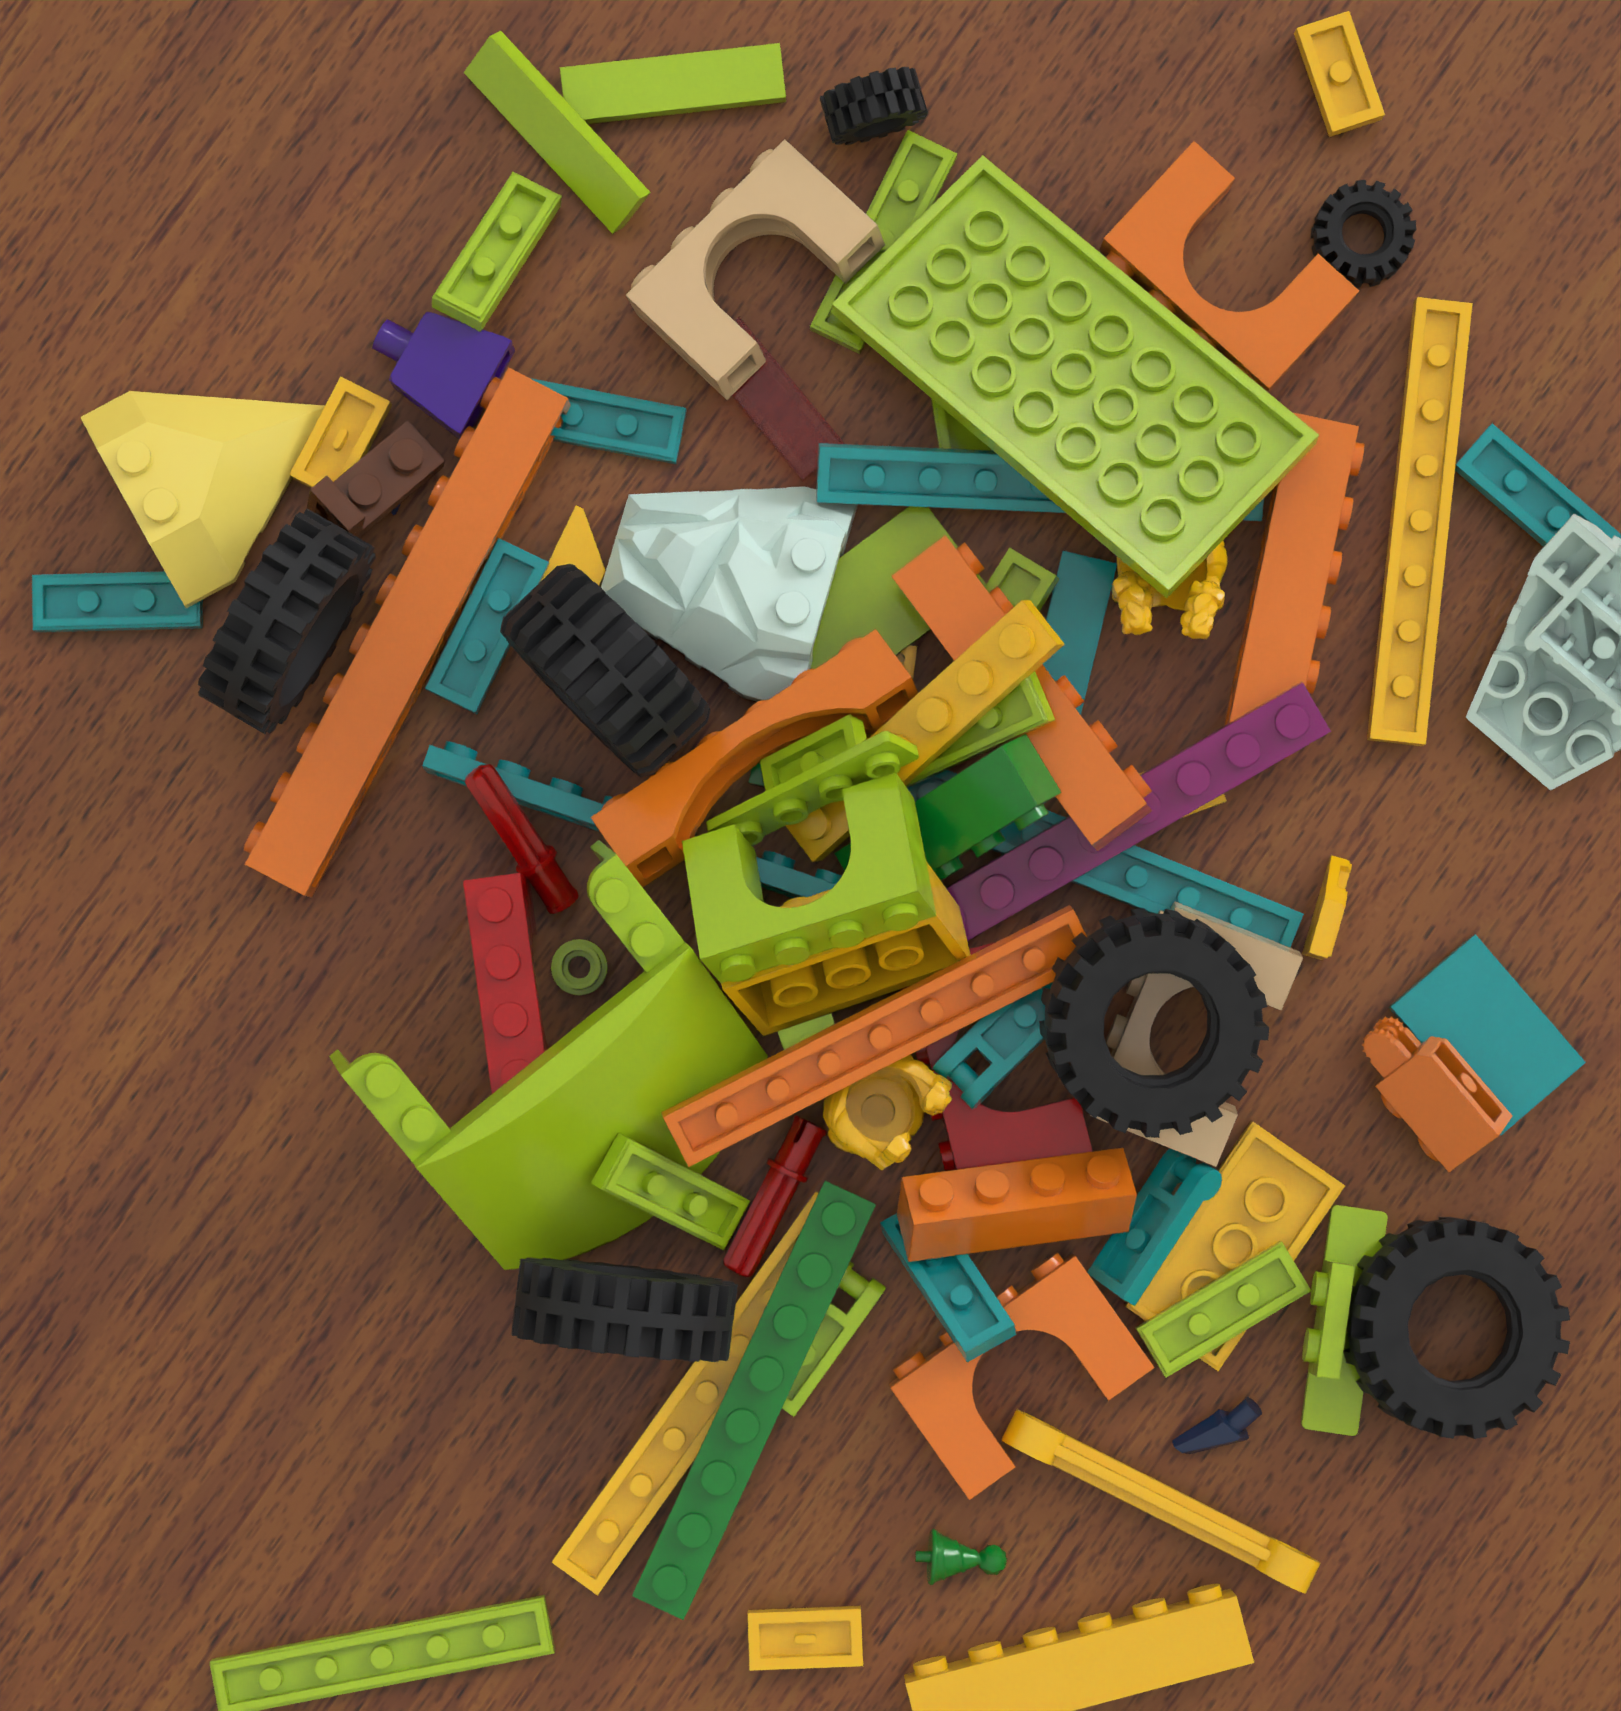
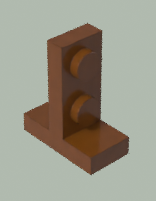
[307,420,445,539]

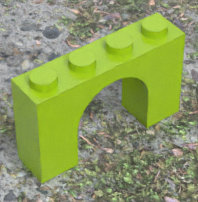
[682,772,937,983]

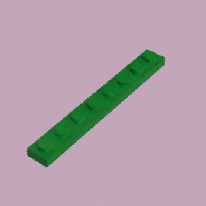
[632,1180,876,1620]

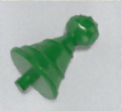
[915,1528,1007,1585]

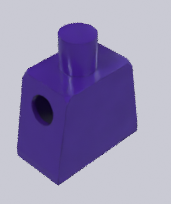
[372,312,515,439]

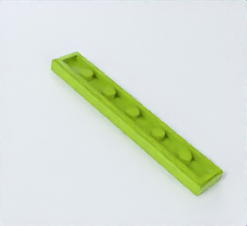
[210,1595,555,1711]

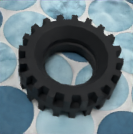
[198,509,376,734]
[1039,908,1269,1138]
[1343,1217,1570,1439]
[511,1258,738,1362]

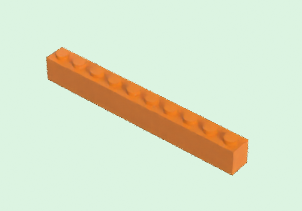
[244,367,571,898]

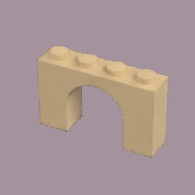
[626,139,885,400]
[1090,901,1303,1167]

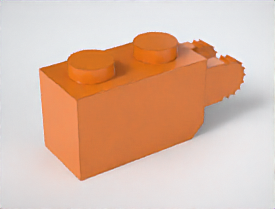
[1362,1016,1512,1172]

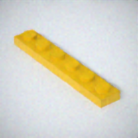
[785,600,1065,862]

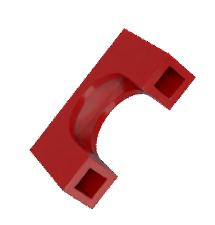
[463,873,552,1094]
[899,942,1093,1171]

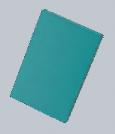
[1388,934,1586,1135]

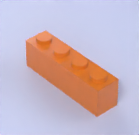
[897,1148,1137,1262]

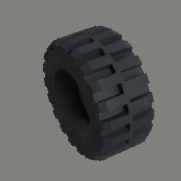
[500,564,711,777]

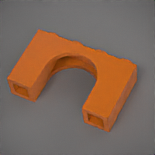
[1100,141,1359,392]
[889,1252,1155,1500]

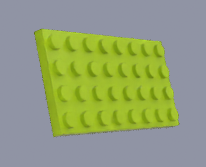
[832,155,1319,598]

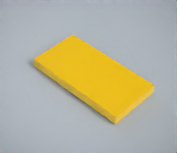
[1124,1121,1345,1371]

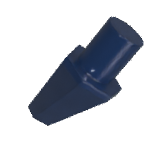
[1172,1397,1262,1454]

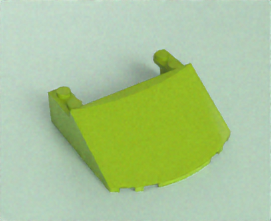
[329,840,768,1270]

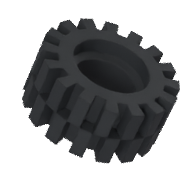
[820,67,928,145]
[1310,180,1417,288]

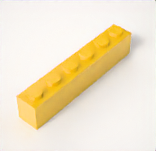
[904,1584,1254,1711]

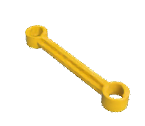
[1001,1409,1321,1594]

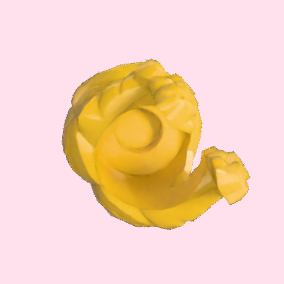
[1112,541,1228,639]
[823,1055,952,1170]

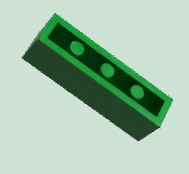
[834,734,1062,881]

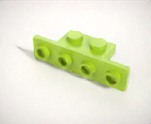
[706,714,919,846]
[1301,1205,1388,1436]

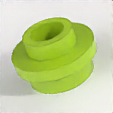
[551,939,608,995]

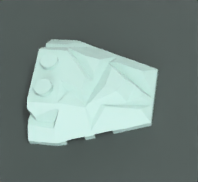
[601,486,858,702]
[1466,514,1621,791]

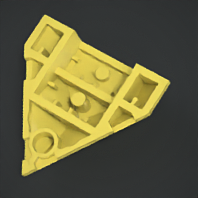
[81,391,325,608]

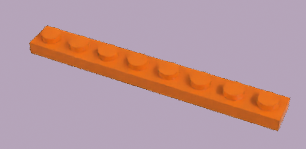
[661,905,1087,1167]

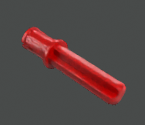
[465,764,579,914]
[723,1115,828,1278]

